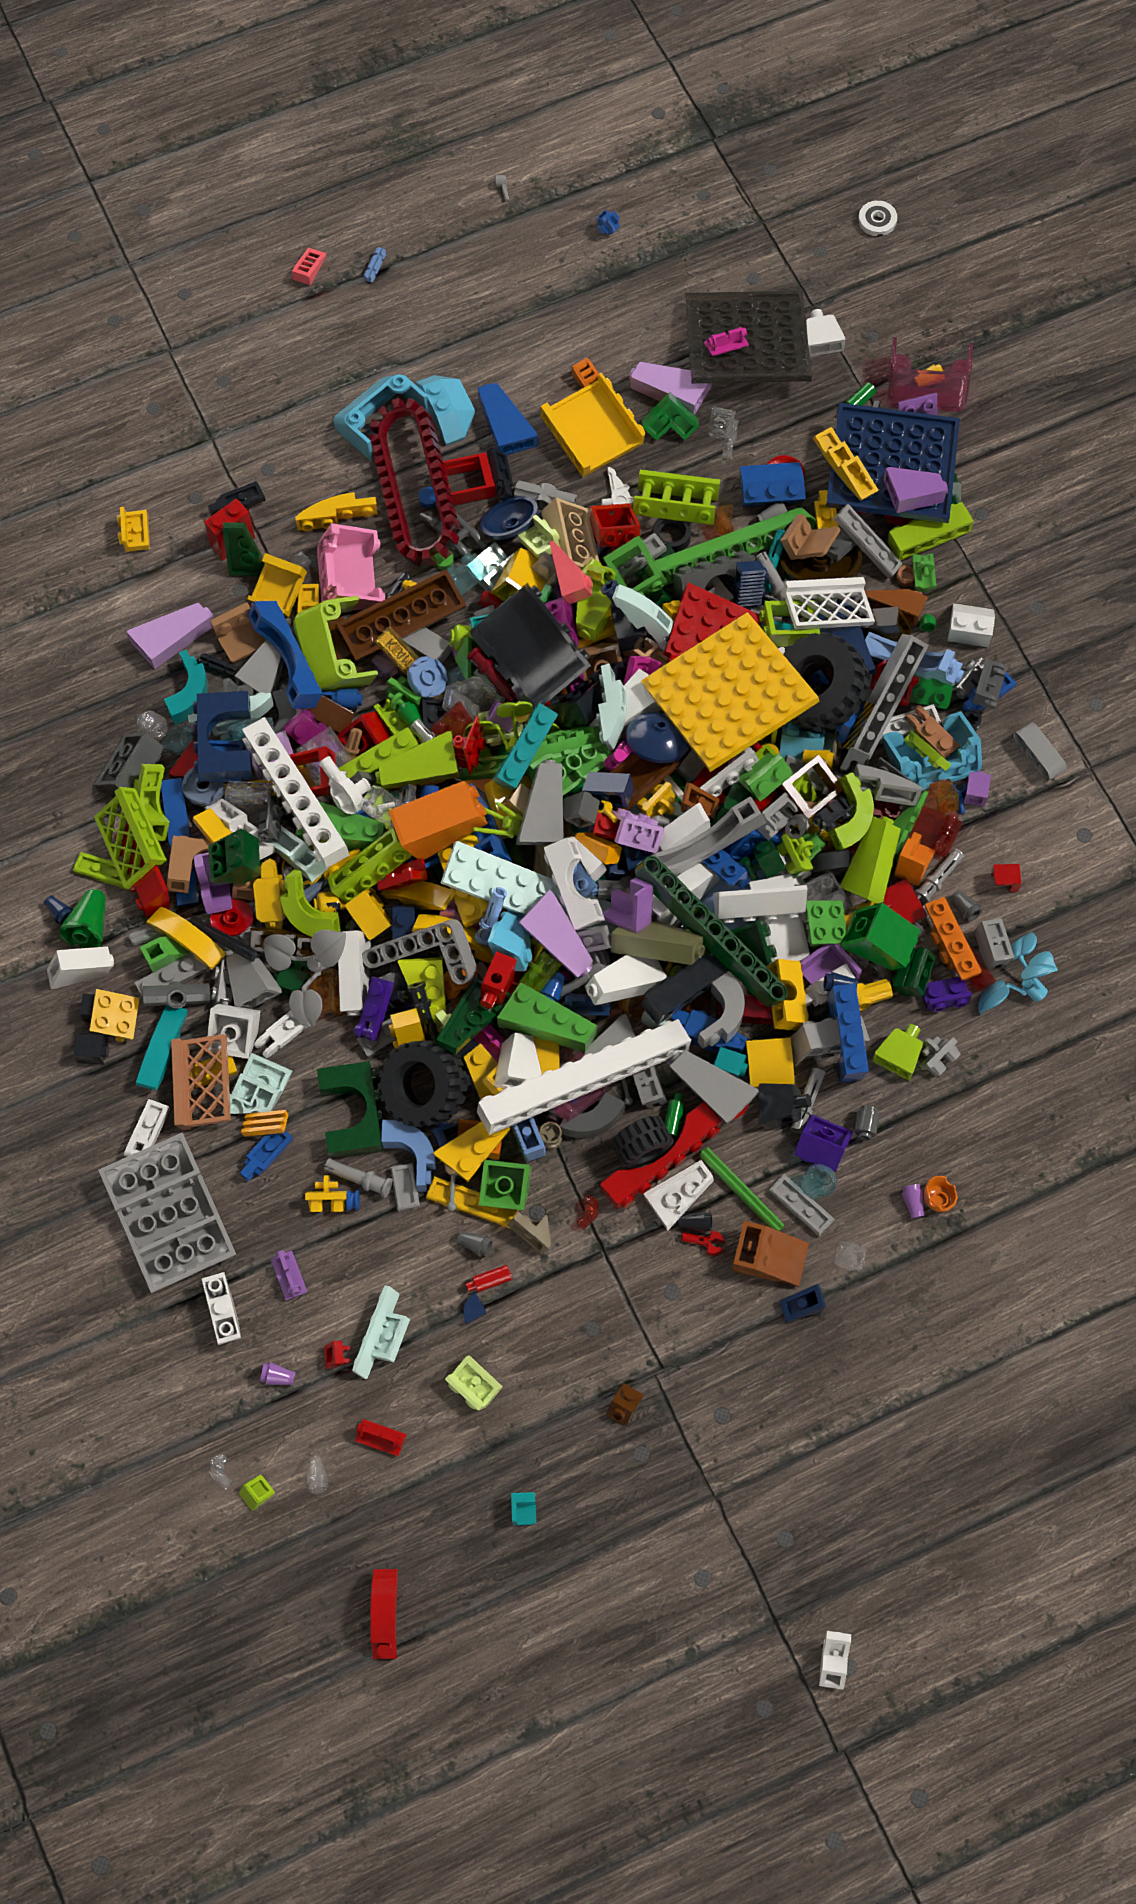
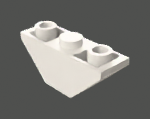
[202,1272,241,1345]

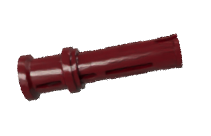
[466,646,517,703]

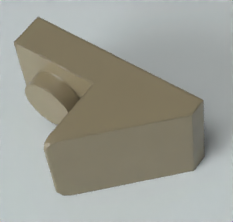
[507,1212,551,1254]

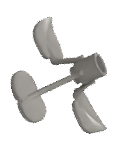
[263,930,346,1027]

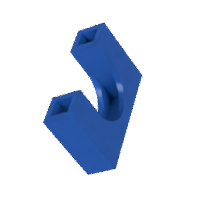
[827,983,869,1083]

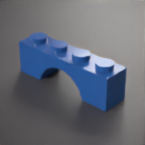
[469,783,511,862]

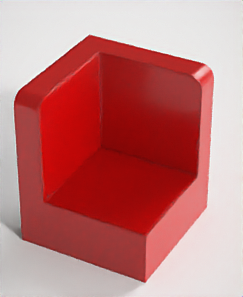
[991,864,1022,892]

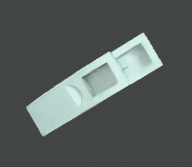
[612,585,674,650]
[596,664,627,751]
[188,693,274,736]

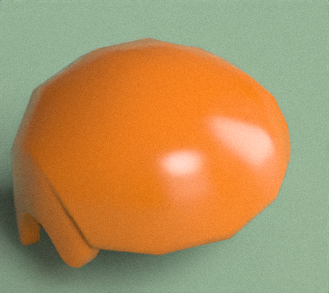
[923,1176,958,1213]

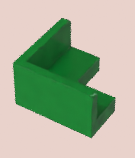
[642,392,699,441]

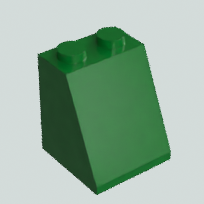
[840,902,920,970]

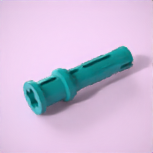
[764,529,786,593]

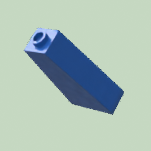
[478,383,538,455]

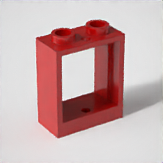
[442,452,495,506]
[590,503,640,548]
[281,746,336,798]

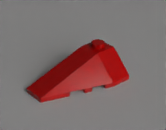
[335,711,406,797]

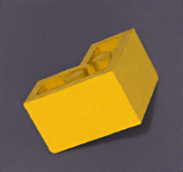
[344,888,393,940]

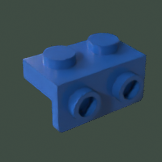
[702,850,748,889]

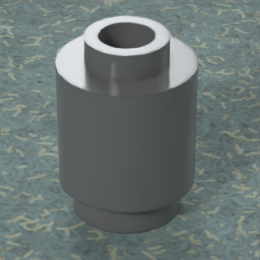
[854,1105,880,1140]

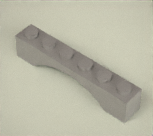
[637,796,767,884]

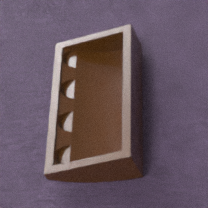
[599,752,680,811]

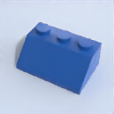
[739,462,805,507]

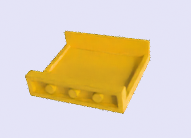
[540,373,645,478]

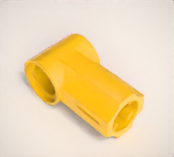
[856,979,893,1011]

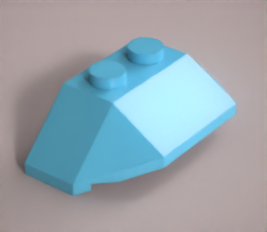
[416,375,475,446]

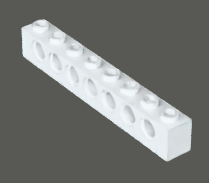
[242,717,349,868]

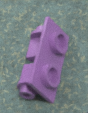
[271,1250,307,1301]

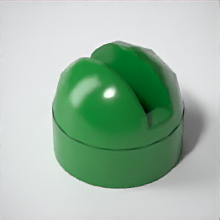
[919,614,936,632]

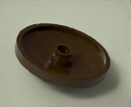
[779,529,862,581]

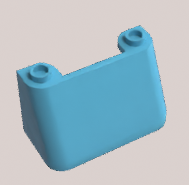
[882,712,982,791]

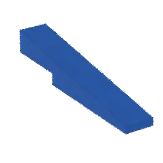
[161,778,200,907]

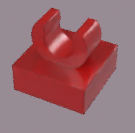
[324,1341,351,1369]

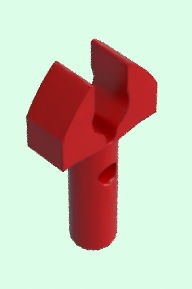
[681,1231,725,1256]

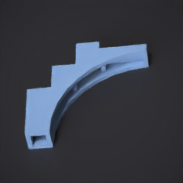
[865,632,964,686]

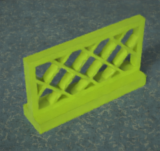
[94,787,166,889]

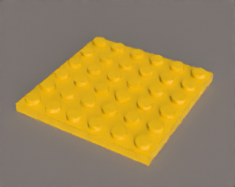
[641,612,819,772]

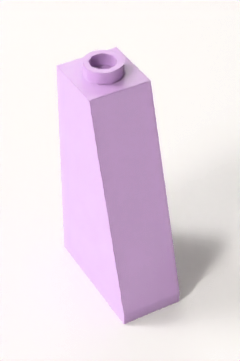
[629,362,713,415]
[127,602,213,669]
[518,890,593,977]

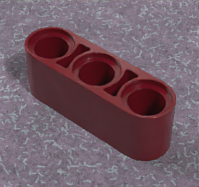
[716,995,774,1025]

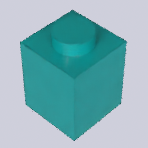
[714,1047,748,1079]

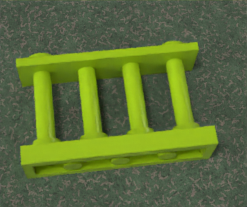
[633,470,720,525]

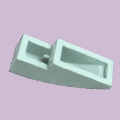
[268,826,328,882]

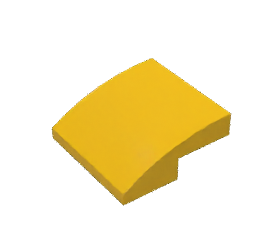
[746,1038,795,1088]

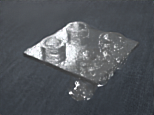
[296,726,352,785]

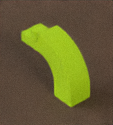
[134,764,169,841]
[828,772,874,851]
[280,870,341,937]

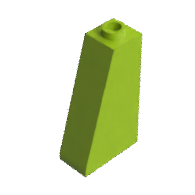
[375,731,459,790]
[840,816,901,904]

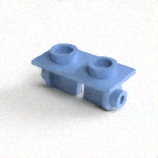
[573,861,599,898]

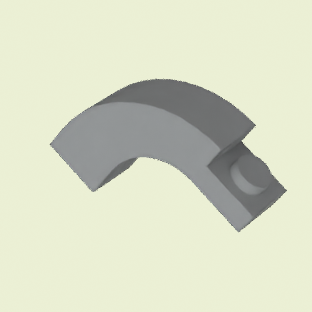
[698,971,745,1049]

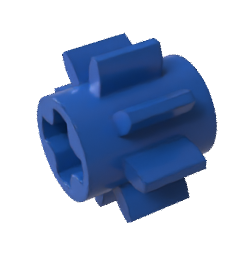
[596,210,620,235]

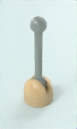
[445,1164,458,1211]

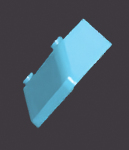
[333,374,429,461]

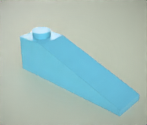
[487,910,532,971]

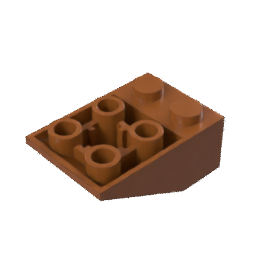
[732,1221,809,1287]

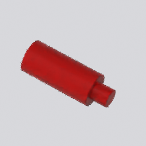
[465,1264,512,1292]

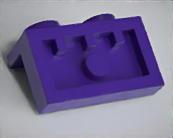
[923,977,972,1012]

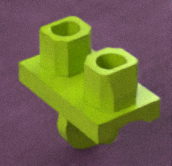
[777,833,814,874]

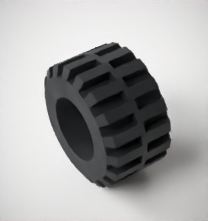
[611,1116,674,1169]

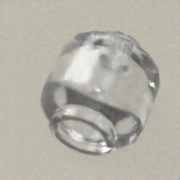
[136,710,168,741]

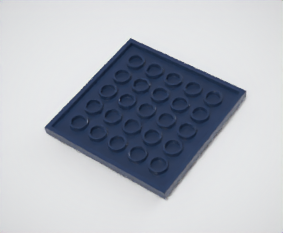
[826,403,960,523]

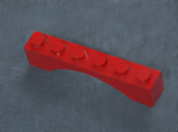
[600,1102,721,1211]

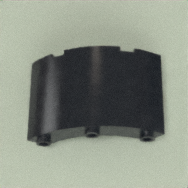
[469,583,591,708]

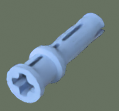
[474,887,507,945]

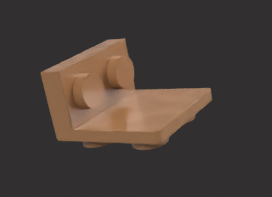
[781,514,840,560]
[210,602,266,664]

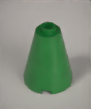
[59,889,106,949]

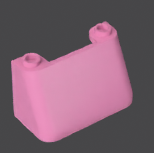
[317,523,385,611]

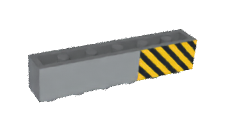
[843,634,929,759]

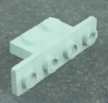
[352,1285,410,1379]

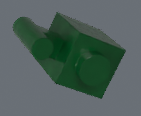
[740,839,786,881]
[274,960,311,996]

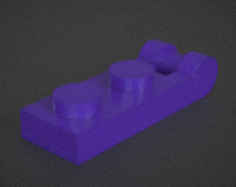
[354,977,394,1041]

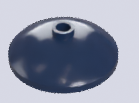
[480,496,539,540]
[626,712,690,763]

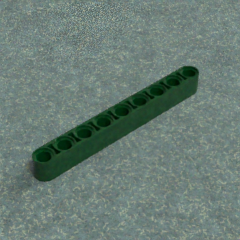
[635,856,788,1007]

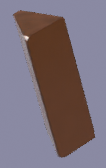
[309,695,355,733]

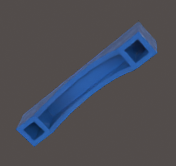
[248,601,322,709]

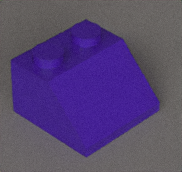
[794,1114,853,1172]

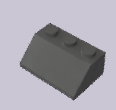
[94,732,164,796]

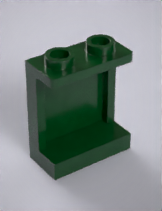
[725,920,777,972]

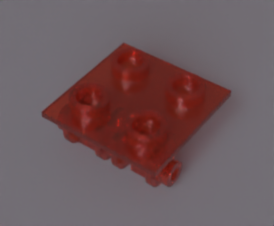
[431,701,474,739]
[909,806,963,858]

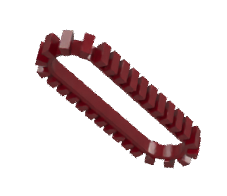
[369,398,460,567]

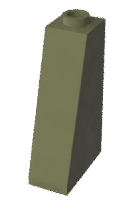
[611,919,705,965]

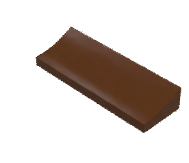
[335,569,466,662]

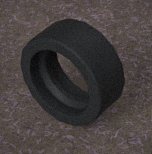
[652,518,691,555]
[810,850,851,872]

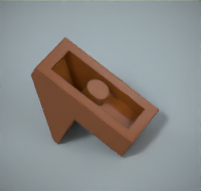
[681,783,719,820]

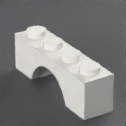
[544,838,605,930]

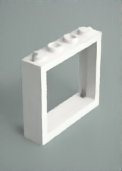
[663,747,759,802]

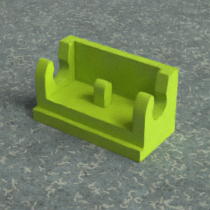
[374,699,416,737]

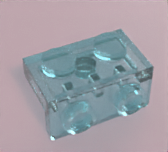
[447,552,490,596]

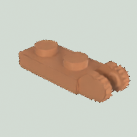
[905,705,960,759]

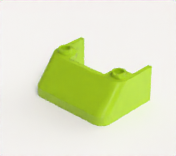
[293,596,378,692]

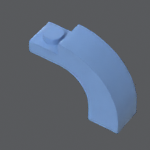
[382,1120,436,1192]

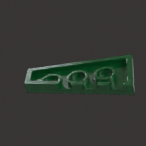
[436,978,512,1054]

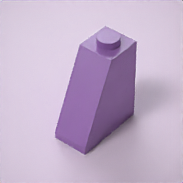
[884,467,948,513]

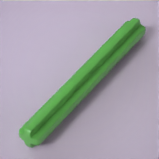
[699,1147,784,1231]

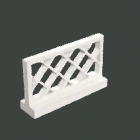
[780,577,875,630]

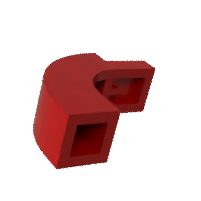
[371,1569,398,1659]

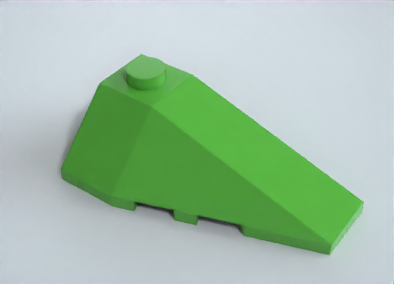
[528,741,613,797]
[891,791,929,871]

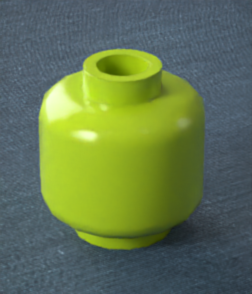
[449,625,471,652]

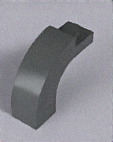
[545,1092,625,1138]

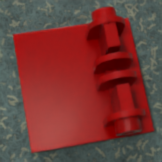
[452,715,486,775]
[874,878,928,924]

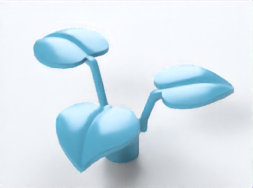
[978,932,1058,1015]

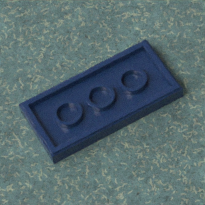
[817,605,876,677]

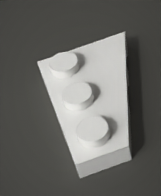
[643,1160,714,1231]

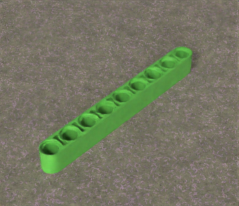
[645,508,816,586]

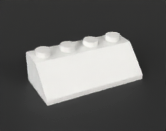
[713,885,807,923]

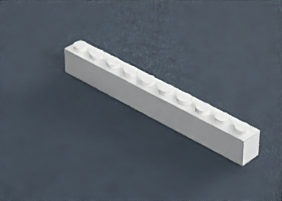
[477,1019,691,1135]

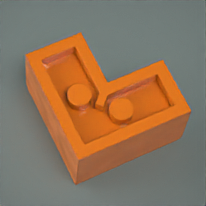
[894,832,935,886]

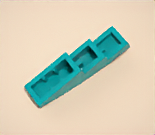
[136,1005,188,1091]

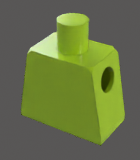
[872,1024,923,1081]

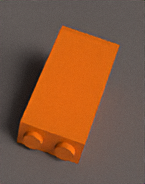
[388,781,488,860]

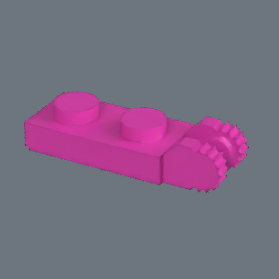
[603,736,632,771]

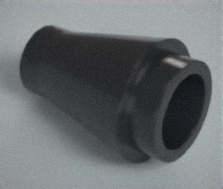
[679,1210,712,1233]

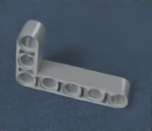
[362,919,478,984]

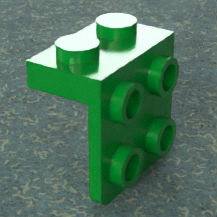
[909,674,953,709]

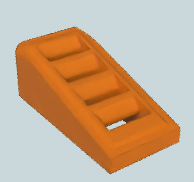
[572,358,599,389]

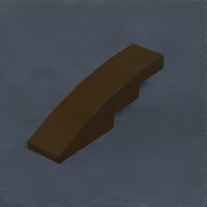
[249,928,315,957]

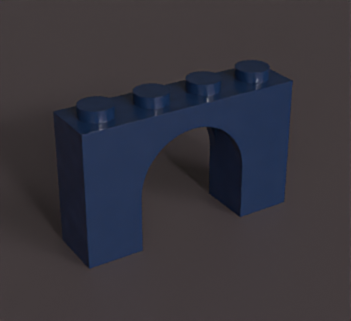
[193,691,253,781]

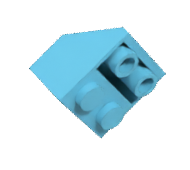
[779,721,825,760]

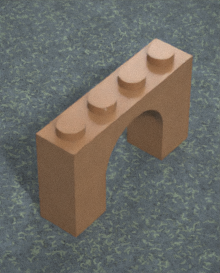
[167,836,256,901]

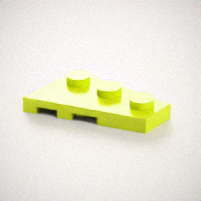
[398,957,447,1024]

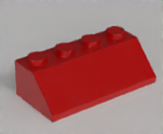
[114,824,170,917]

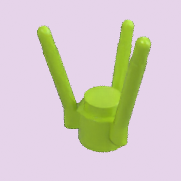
[472,801,523,838]

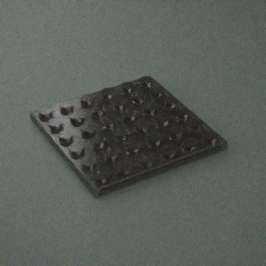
[685,291,812,384]

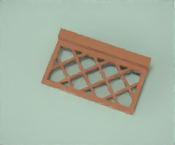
[171,1034,231,1131]

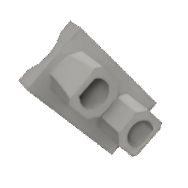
[918,1037,961,1076]

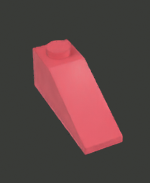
[550,541,593,604]

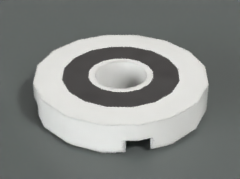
[859,200,897,236]

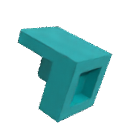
[511,1492,536,1526]

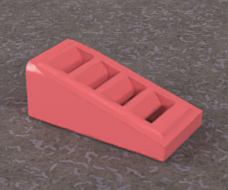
[292,248,326,286]

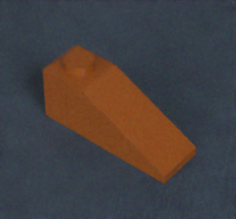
[859,589,928,626]

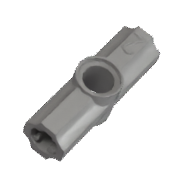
[514,480,577,510]

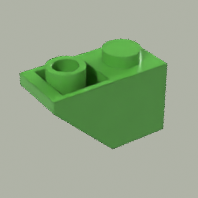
[140,936,191,973]

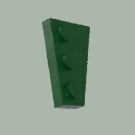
[223,522,265,576]

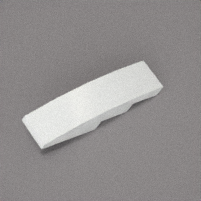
[205,798,275,860]

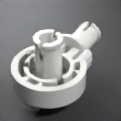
[319,756,371,814]

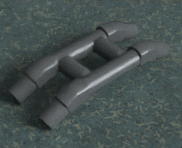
[420,502,488,563]

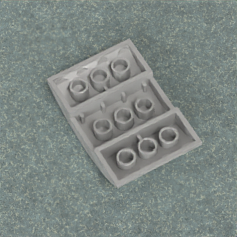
[98,1132,236,1293]

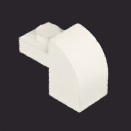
[819,1631,851,1690]

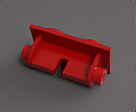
[355,1419,407,1457]

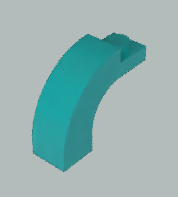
[164,649,208,725]

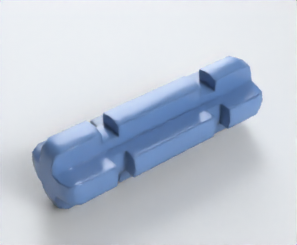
[363,247,386,283]

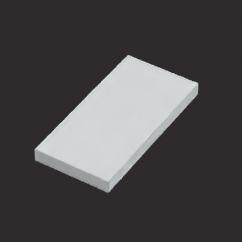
[748,874,810,966]

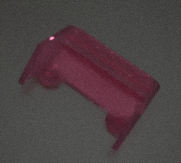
[887,337,973,412]

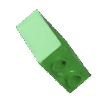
[604,536,667,596]

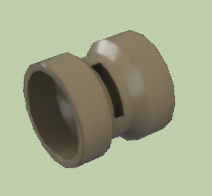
[539,1122,562,1150]

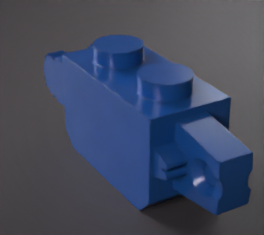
[671,1010,747,1054]

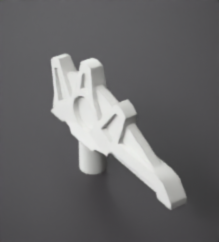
[601,467,634,506]

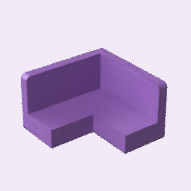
[194,852,232,915]
[603,877,653,933]
[800,944,862,986]

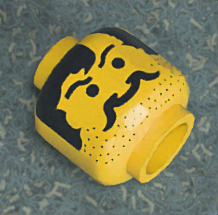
[313,892,345,918]

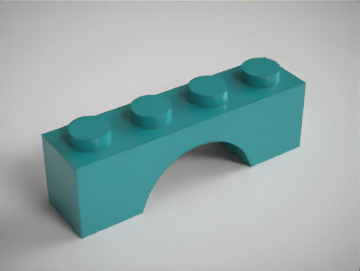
[492,703,558,792]

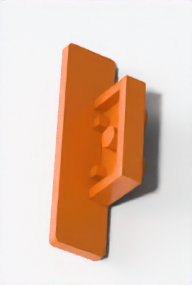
[925,897,981,981]

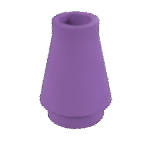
[901,1184,924,1218]
[260,1362,295,1386]

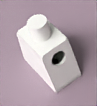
[805,309,845,357]

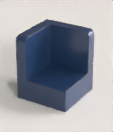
[619,844,647,871]

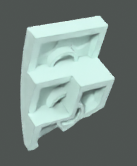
[464,542,514,601]
[222,1053,293,1114]

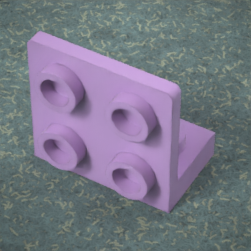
[611,808,664,853]

